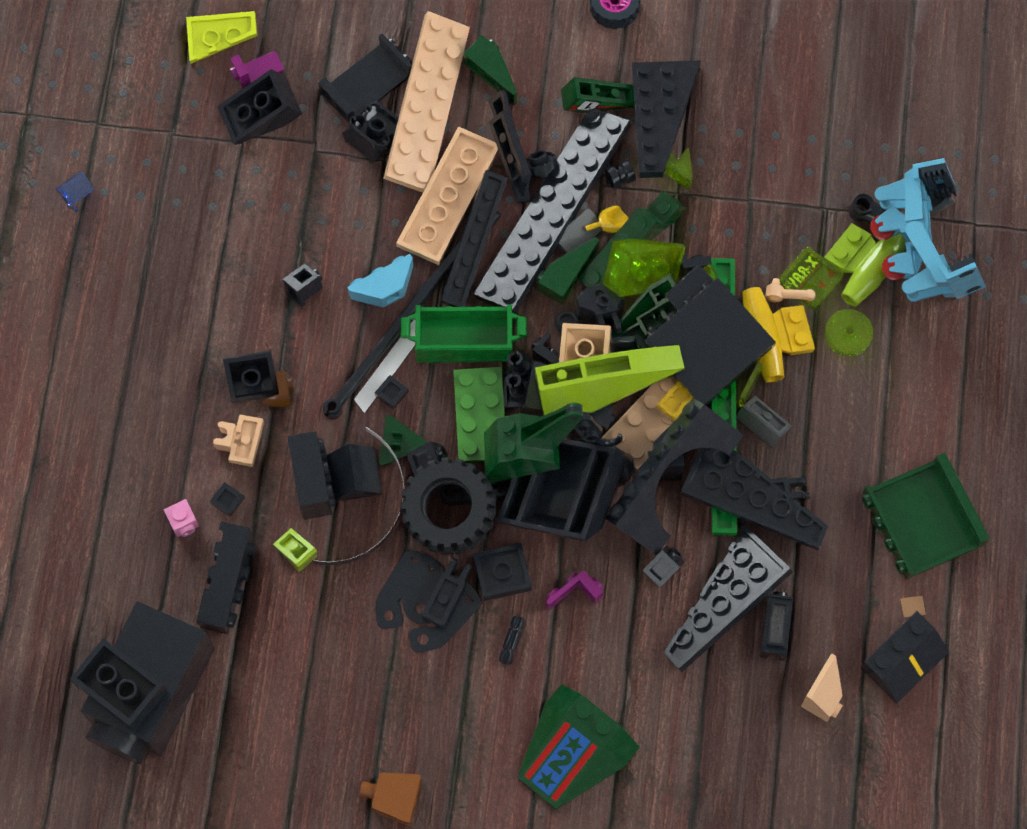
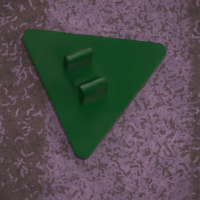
[379,415,428,466]

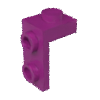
[229,51,284,89]
[546,570,603,610]

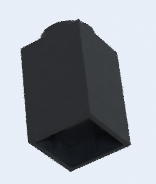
[80,601,215,764]

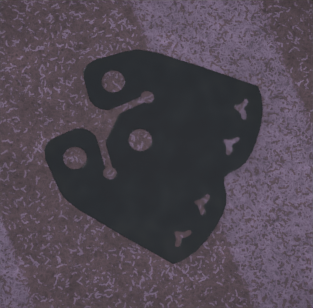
[376,551,482,653]

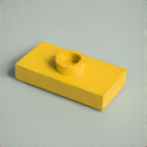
[655,381,694,422]

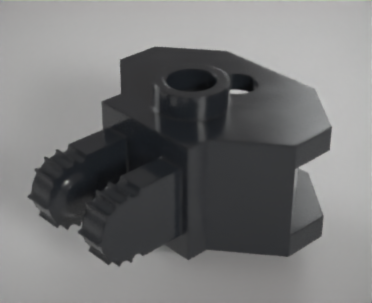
[575,284,625,335]

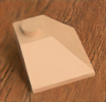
[559,323,612,363]
[801,653,843,722]

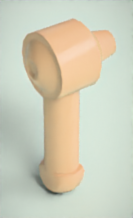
[765,278,816,302]

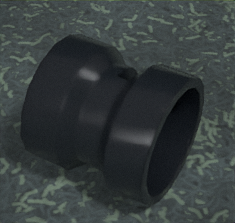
[605,160,636,190]

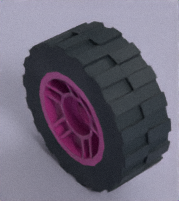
[590,0,640,29]

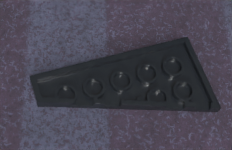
[680,448,828,551]

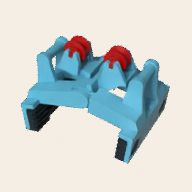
[870,158,986,302]

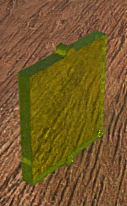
[739,362,762,407]

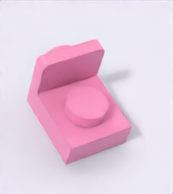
[164,499,199,537]

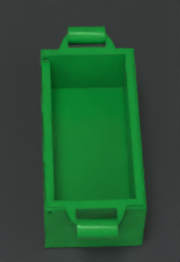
[401,304,527,363]

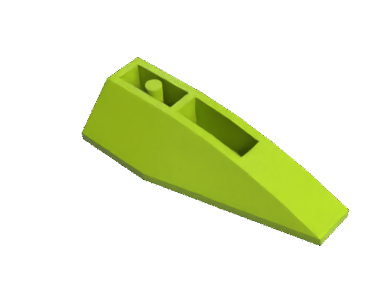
[535,345,684,415]

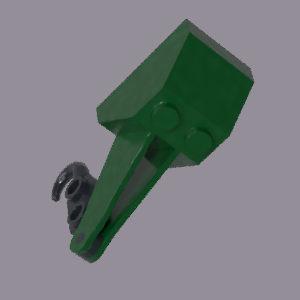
[484,403,623,483]

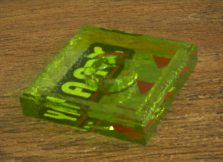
[778,245,845,310]

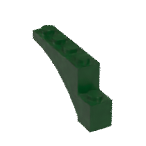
[578,191,687,294]

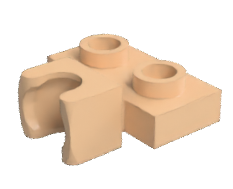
[213,415,264,467]

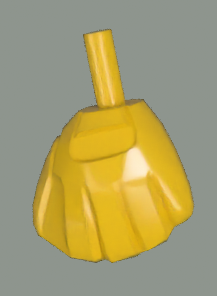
[585,205,629,233]

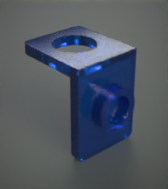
[56,171,94,212]

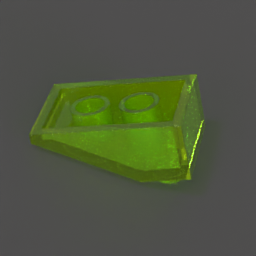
[603,239,686,297]

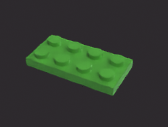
[454,367,505,464]

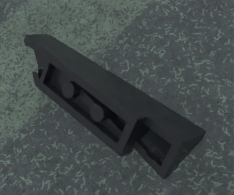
[489,90,531,203]

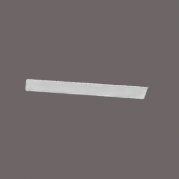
[354,320,415,413]

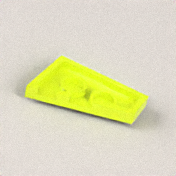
[186,11,257,64]

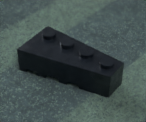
[196,521,257,634]

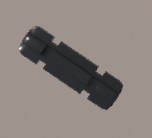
[499,616,525,665]

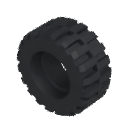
[400,457,497,555]

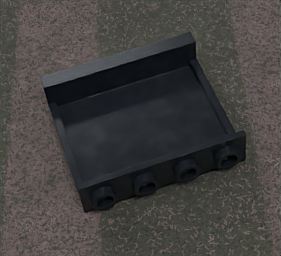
[644,277,776,406]

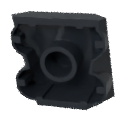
[342,100,399,162]

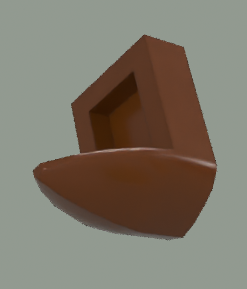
[261,370,294,407]

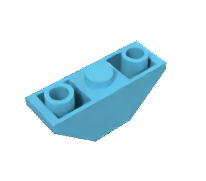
[347,254,413,308]

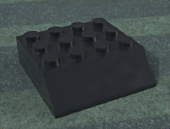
[497,439,626,542]

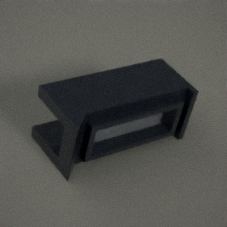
[760,591,794,661]

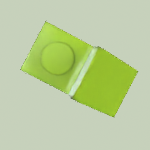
[273,528,317,572]

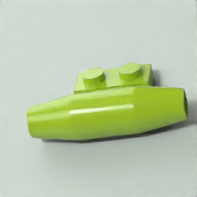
[824,223,910,307]

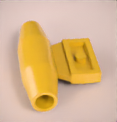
[742,287,815,383]

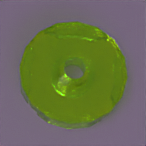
[825,309,873,356]

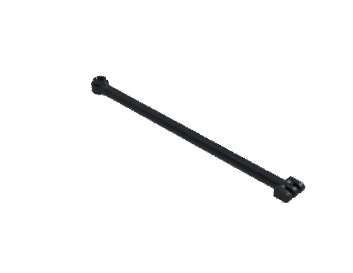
[323,211,502,420]

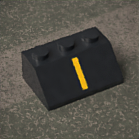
[861,611,949,704]

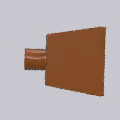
[360,773,422,827]

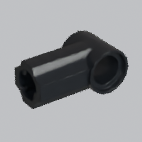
[849,193,886,224]

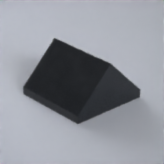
[223,350,279,403]
[327,444,382,502]

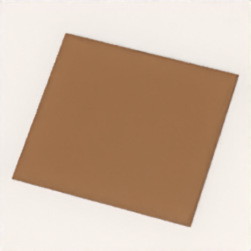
[900,596,926,618]

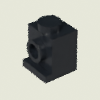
[283,263,323,307]

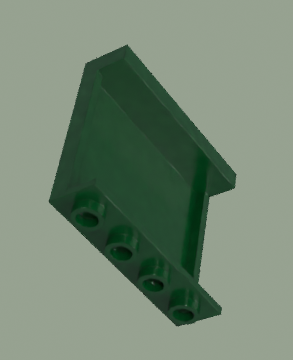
[862,452,990,580]

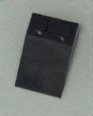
[218,69,302,145]

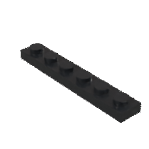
[440,170,508,307]

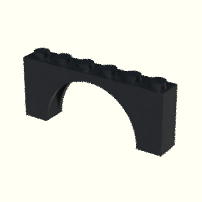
[606,398,744,556]

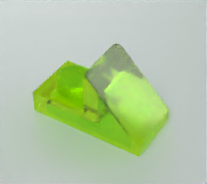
[665,148,693,190]

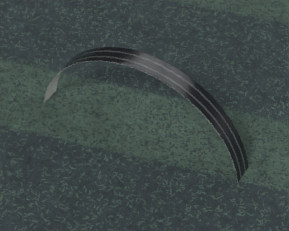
[312,427,404,565]

